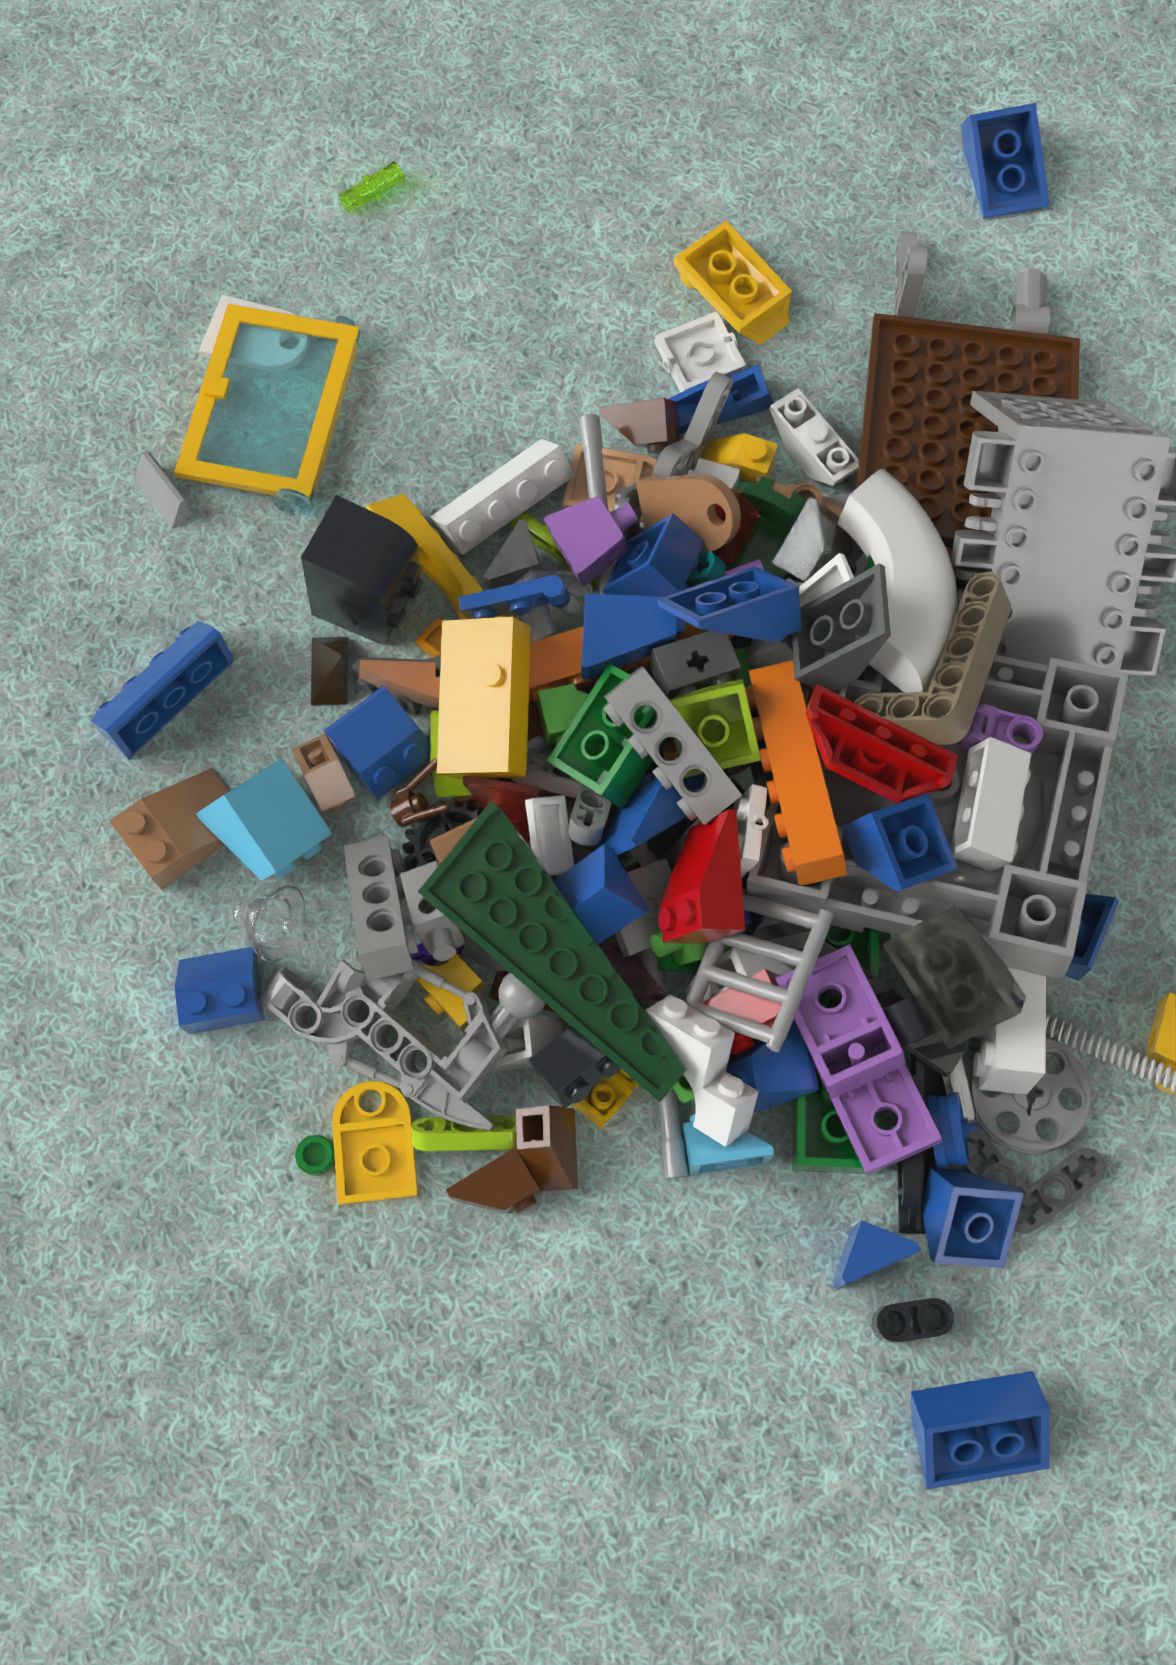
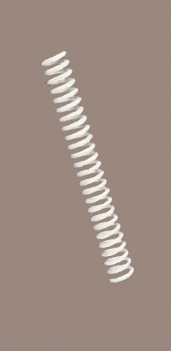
[1046,1013,1176,1092]

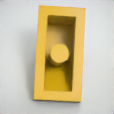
[702,433,778,483]

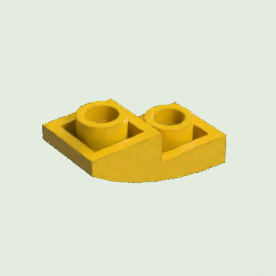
[572,1069,640,1130]

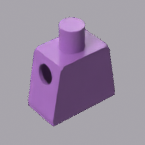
[543,497,639,588]

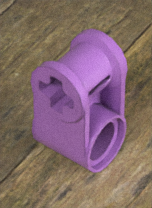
[960,704,1043,757]

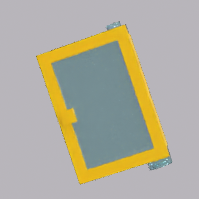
[174,304,361,516]

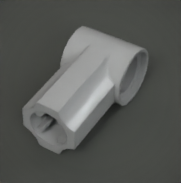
[1010,268,1051,334]

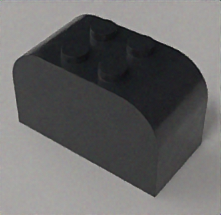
[301,495,423,644]

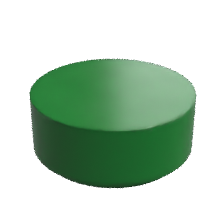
[295,1135,335,1176]

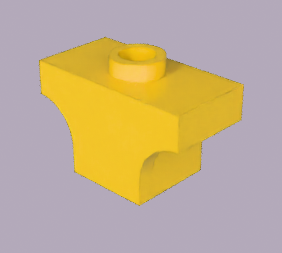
[415,954,485,1033]

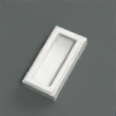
[525,795,574,876]

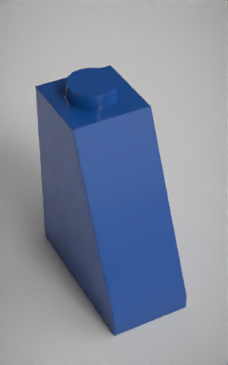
[581,593,684,679]

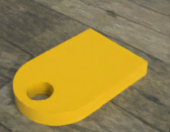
[332,1081,419,1205]

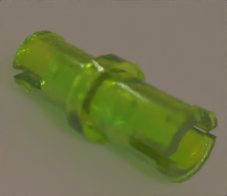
[338,160,405,214]

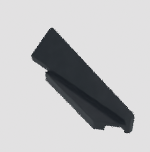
[896,1054,946,1234]

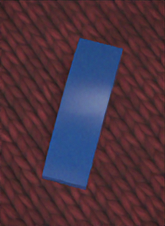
[668,365,775,434]

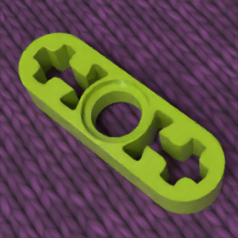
[411,1115,517,1151]

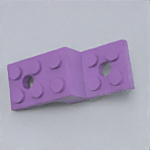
[776,944,943,1176]

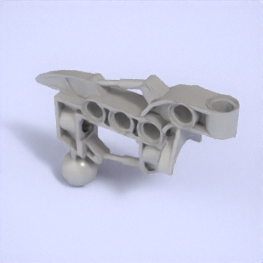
[259,959,546,1130]

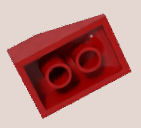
[658,809,745,944]

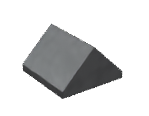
[483,519,545,615]

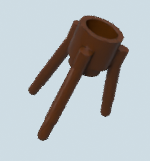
[390,757,479,828]

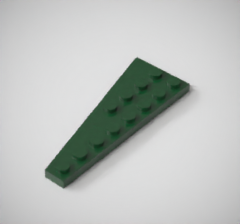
[418,801,688,1102]

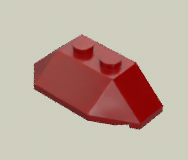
[805,684,958,804]

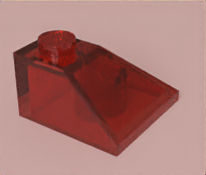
[462,776,549,843]

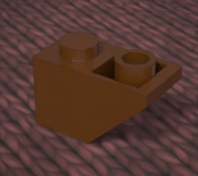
[516,1105,578,1191]

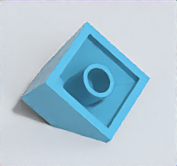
[682,1114,774,1175]

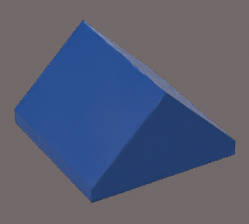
[553,843,650,944]
[1065,894,1119,981]
[832,1220,921,1289]

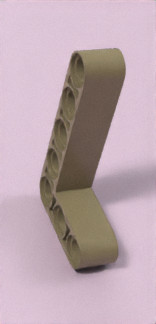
[854,572,1011,745]

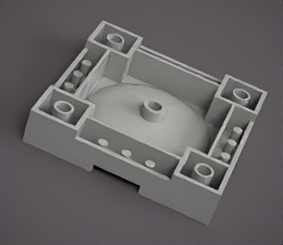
[747,655,1129,980]

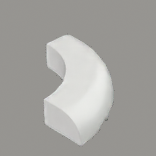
[837,469,958,692]

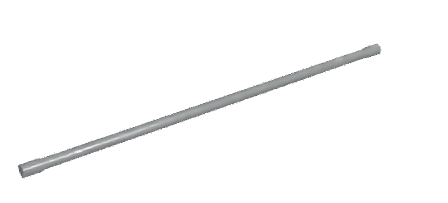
[578,414,688,1179]

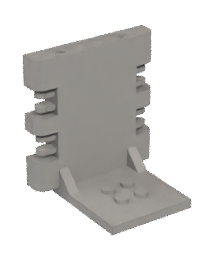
[951,391,1176,676]

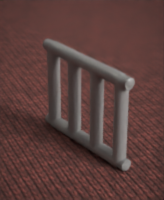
[685,888,834,1052]

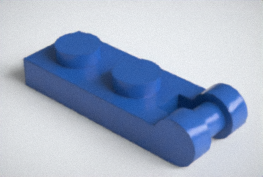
[458,575,571,619]

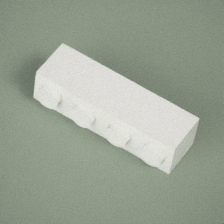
[430,439,575,555]

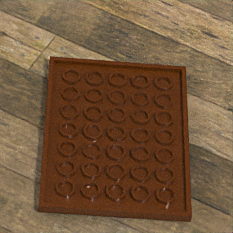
[856,313,1080,548]

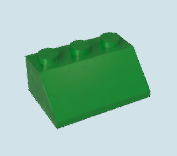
[547,663,670,810]

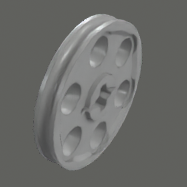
[969,1038,1091,1154]

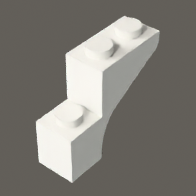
[646,995,759,1147]

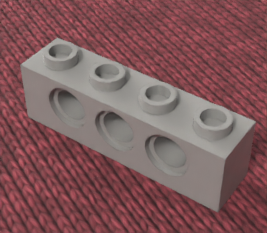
[603,667,742,825]
[344,836,418,981]

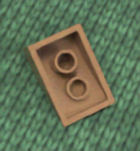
[110,768,229,890]

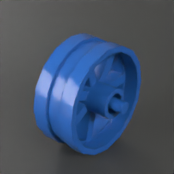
[927,1092,978,1168]

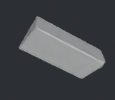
[135,450,192,528]

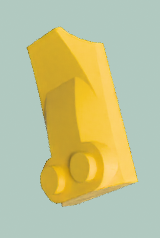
[674,220,792,346]

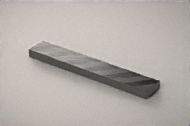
[751,916,970,1077]

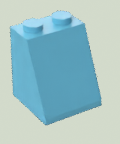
[196,758,333,881]

